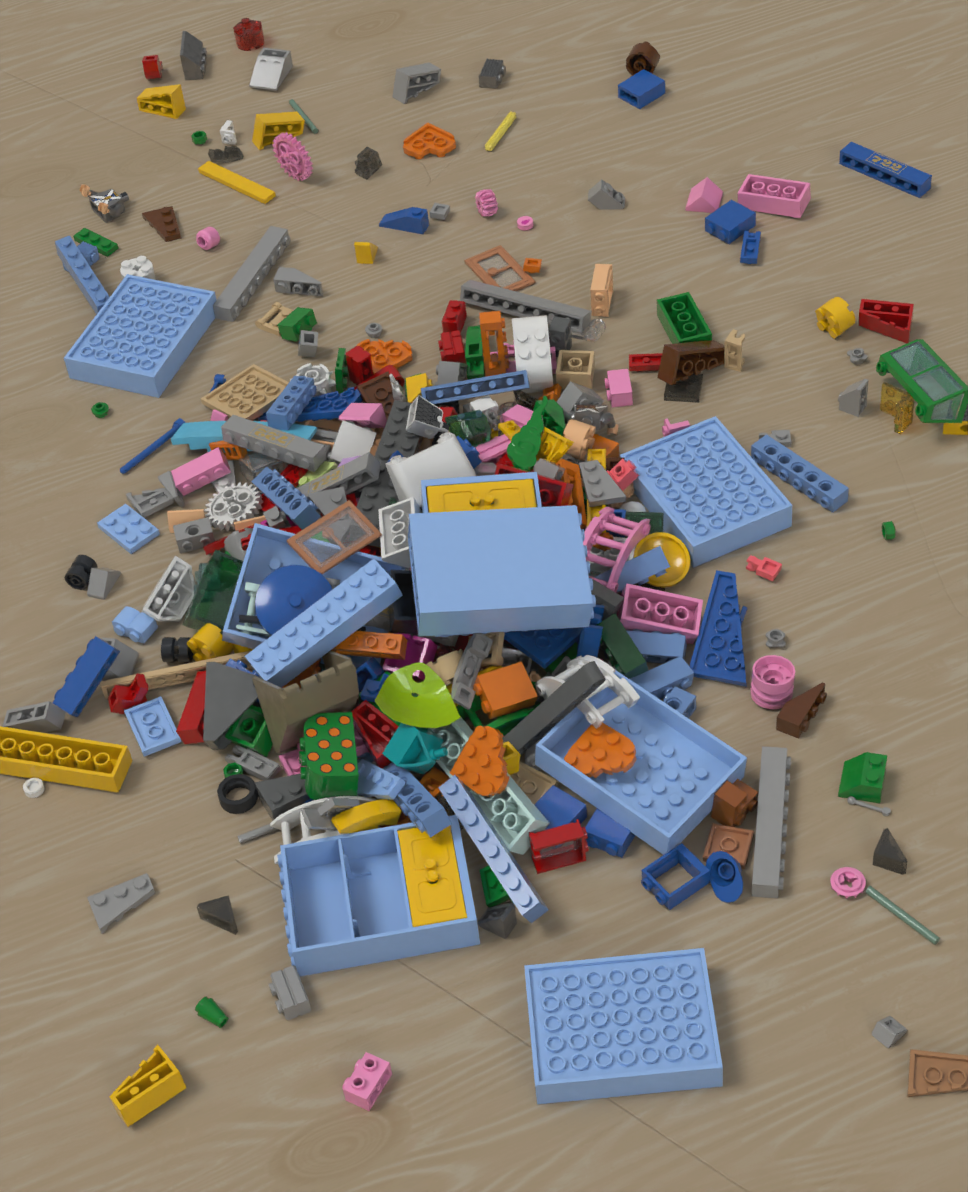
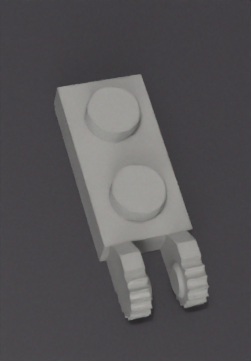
[225,745,281,781]

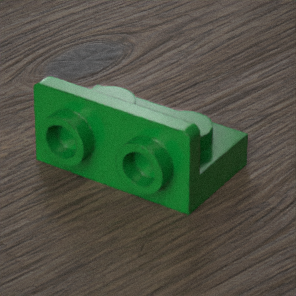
[480,866,515,907]

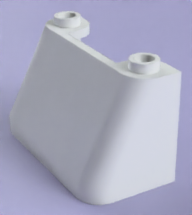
[385,432,476,508]

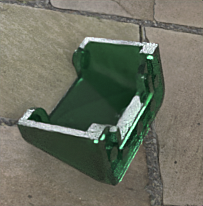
[182,549,243,635]

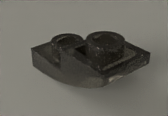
[208,146,244,163]

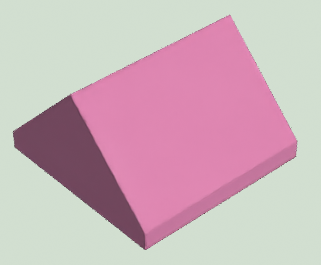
[686,177,723,213]
[339,403,387,428]

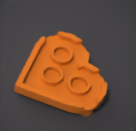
[403,123,456,160]
[356,339,413,374]
[564,723,636,778]
[450,726,509,797]

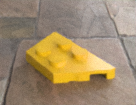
[536,427,574,464]

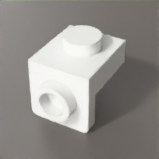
[220,120,237,145]

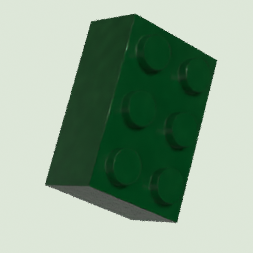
[595,614,649,679]

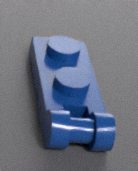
[740,231,761,264]

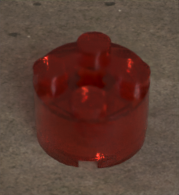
[233,18,264,51]

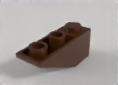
[776,682,827,739]

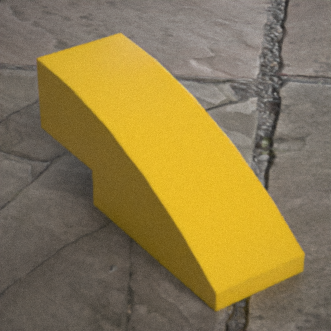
[331,799,402,834]

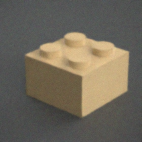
[556,350,595,389]

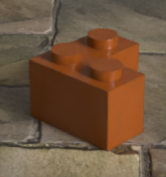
[711,779,758,827]

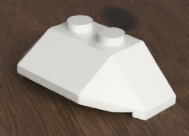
[142,556,197,621]

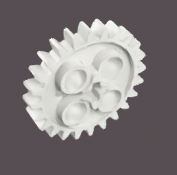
[204,482,263,531]

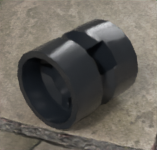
[64,555,98,590]
[161,637,193,662]

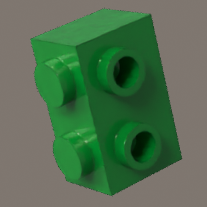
[277,307,317,341]

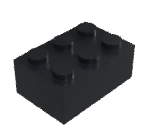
[388,570,418,634]

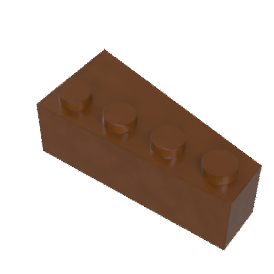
[657,340,725,385]

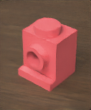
[607,459,639,491]

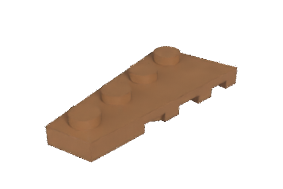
[907,1049,968,1097]

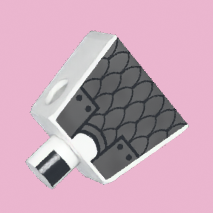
[406,396,450,439]

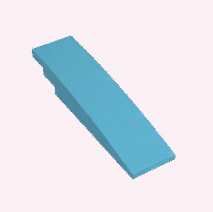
[171,421,318,453]

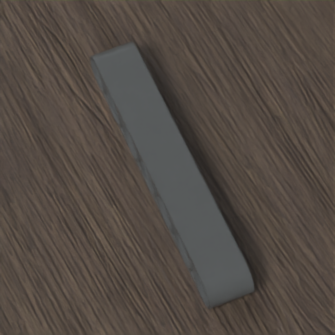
[502,661,606,755]

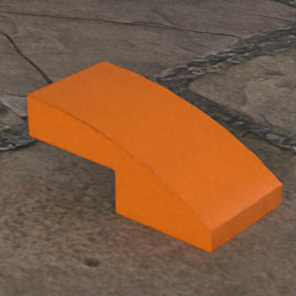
[538,383,562,402]

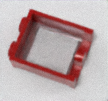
[529,819,589,874]

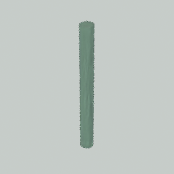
[289,99,318,134]
[865,886,940,945]

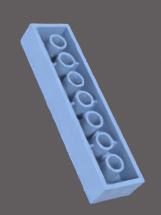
[245,559,403,688]

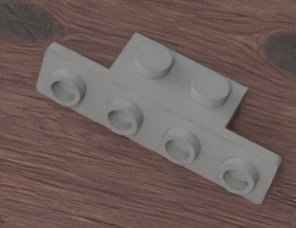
[301,797,360,830]

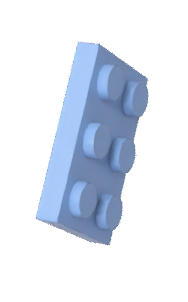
[97,504,160,554]
[124,696,181,757]

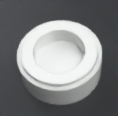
[23,778,45,798]

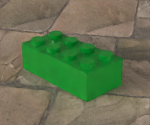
[657,292,712,344]

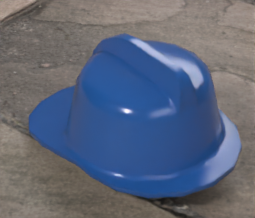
[706,851,744,903]

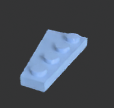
[357,759,406,800]

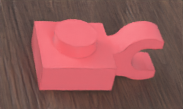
[746,555,782,581]

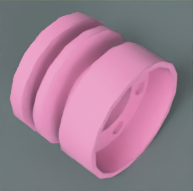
[750,655,795,709]

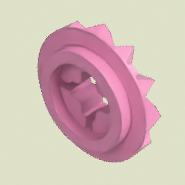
[830,867,866,899]

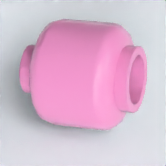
[196,227,220,250]

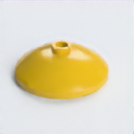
[634,532,690,588]

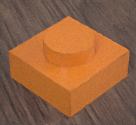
[523,258,542,274]

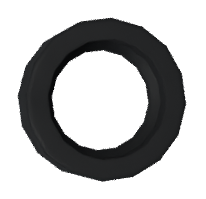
[217,774,258,814]

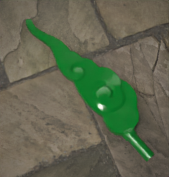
[507,396,548,472]

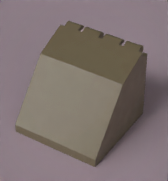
[252,650,359,753]

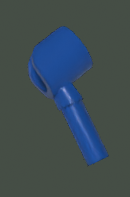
[209,374,226,393]

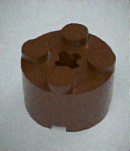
[626,41,660,76]

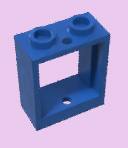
[641,843,710,910]

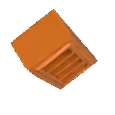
[209,441,248,460]

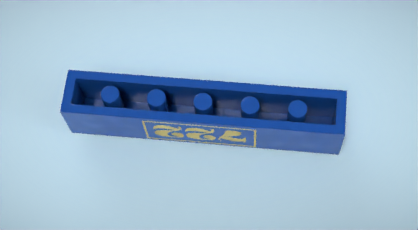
[839,142,932,198]

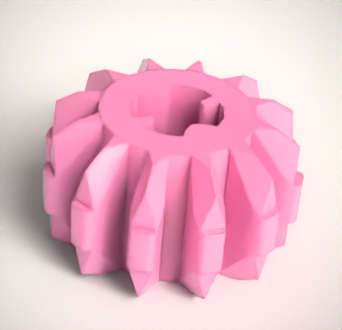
[475,189,498,217]

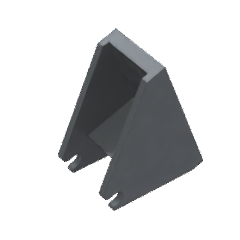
[203,662,262,750]

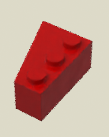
[858,299,914,343]
[352,700,399,768]

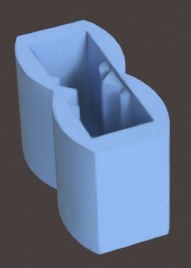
[112,606,158,643]

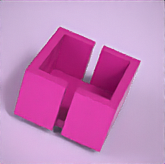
[383,633,438,682]

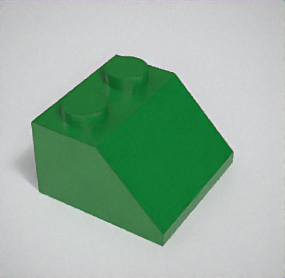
[225,705,273,757]
[838,752,887,804]

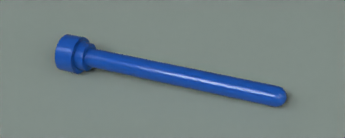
[120,418,185,474]

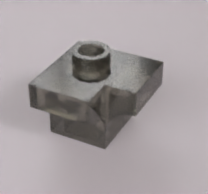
[355,147,382,180]

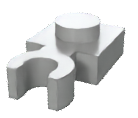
[759,430,791,447]

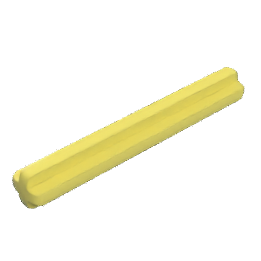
[485,111,516,151]

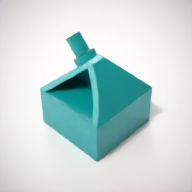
[382,723,448,774]

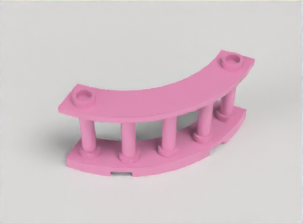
[583,507,651,593]

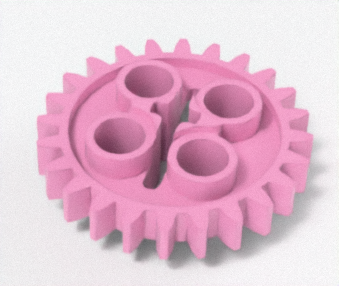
[272,132,313,181]

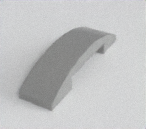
[451,633,493,710]

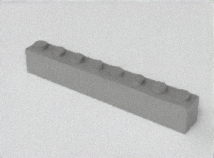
[213,226,291,322]
[460,280,592,333]
[752,746,791,898]

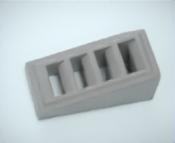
[158,471,185,508]

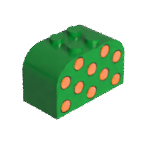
[299,712,359,800]

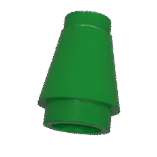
[195,996,229,1028]

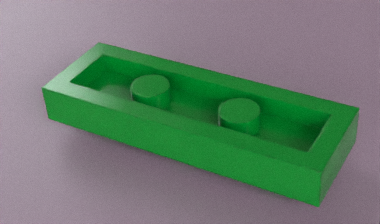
[73,228,119,257]

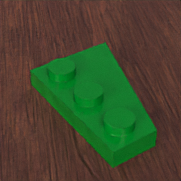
[335,348,348,394]

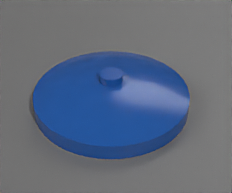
[255,565,333,636]

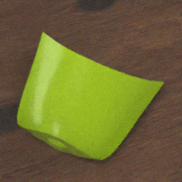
[375,662,461,728]

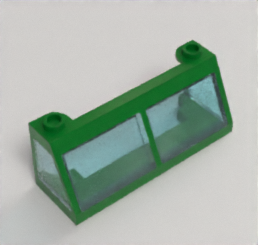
[876,339,968,423]

